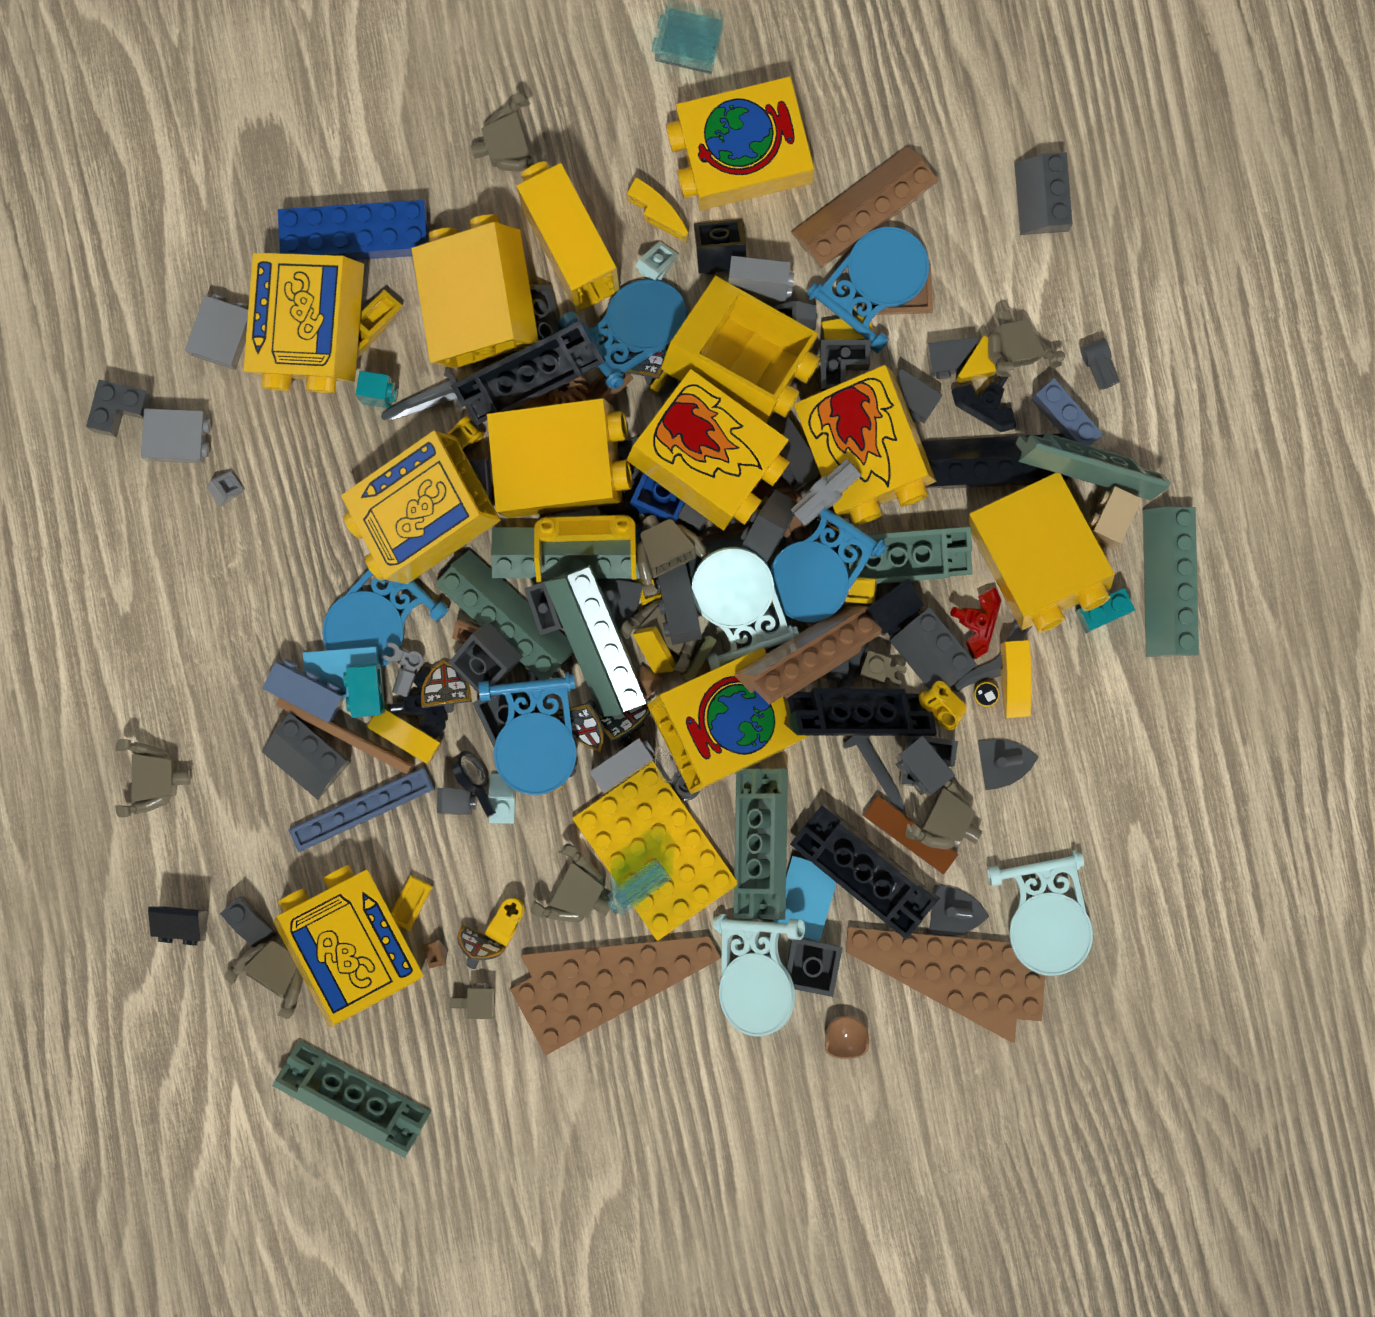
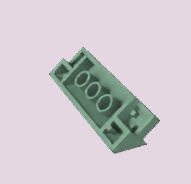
[1016,433,1171,500]
[1143,506,1199,657]
[827,526,973,584]
[491,527,641,578]
[435,550,574,680]
[544,565,646,717]
[734,769,788,920]
[273,1041,431,1158]

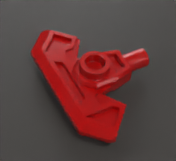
[950,587,1001,659]

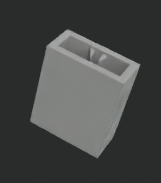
[728,256,794,306]
[185,294,248,370]
[141,409,211,464]
[589,739,655,794]

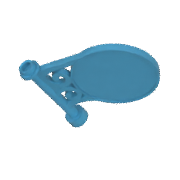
[807,227,929,354]
[558,280,687,389]
[770,491,888,622]
[322,570,450,668]
[478,672,576,795]

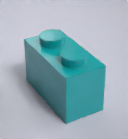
[355,371,398,409]
[1075,588,1135,633]
[343,663,385,718]

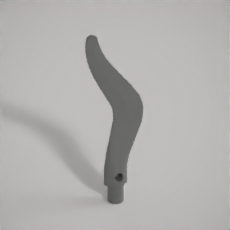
[954,621,1032,692]

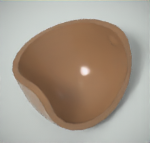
[825,1016,869,1059]

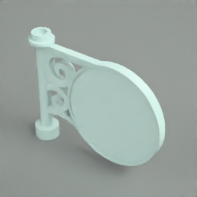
[692,547,799,670]
[987,850,1093,976]
[713,914,805,1036]

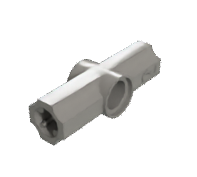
[791,459,862,526]

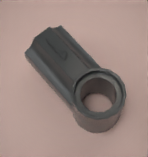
[1080,338,1120,390]

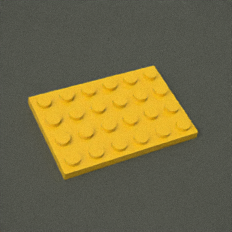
[572,761,737,941]

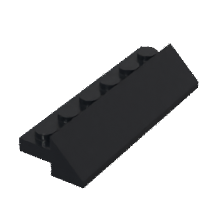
[451,320,606,426]
[921,433,1068,489]
[783,688,937,736]
[790,803,940,940]

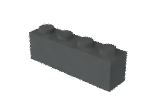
[767,412,821,493]
[653,563,702,645]

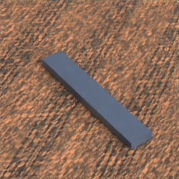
[289,767,435,852]

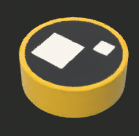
[974,682,999,707]

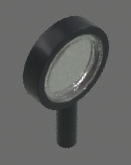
[451,751,496,818]

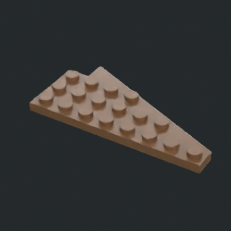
[846,927,1045,1043]
[510,936,721,1055]

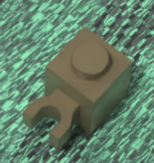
[859,651,907,686]
[450,983,495,1019]

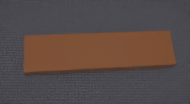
[863,796,958,875]

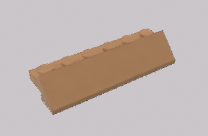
[791,146,938,269]
[735,605,882,705]

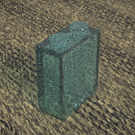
[652,7,723,74]
[606,859,672,916]

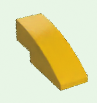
[626,178,689,243]
[357,290,403,359]
[1000,640,1032,719]
[367,709,442,765]

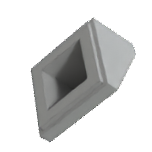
[207,470,244,506]

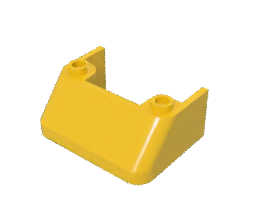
[534,514,637,582]

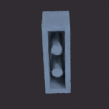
[1032,378,1103,446]
[262,659,346,723]

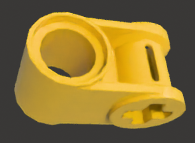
[447,416,485,453]
[919,681,967,730]
[485,897,525,947]

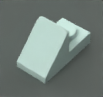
[635,241,679,281]
[488,774,515,824]

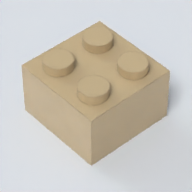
[1088,486,1142,550]

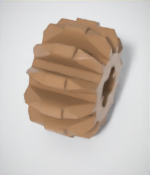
[548,376,590,405]

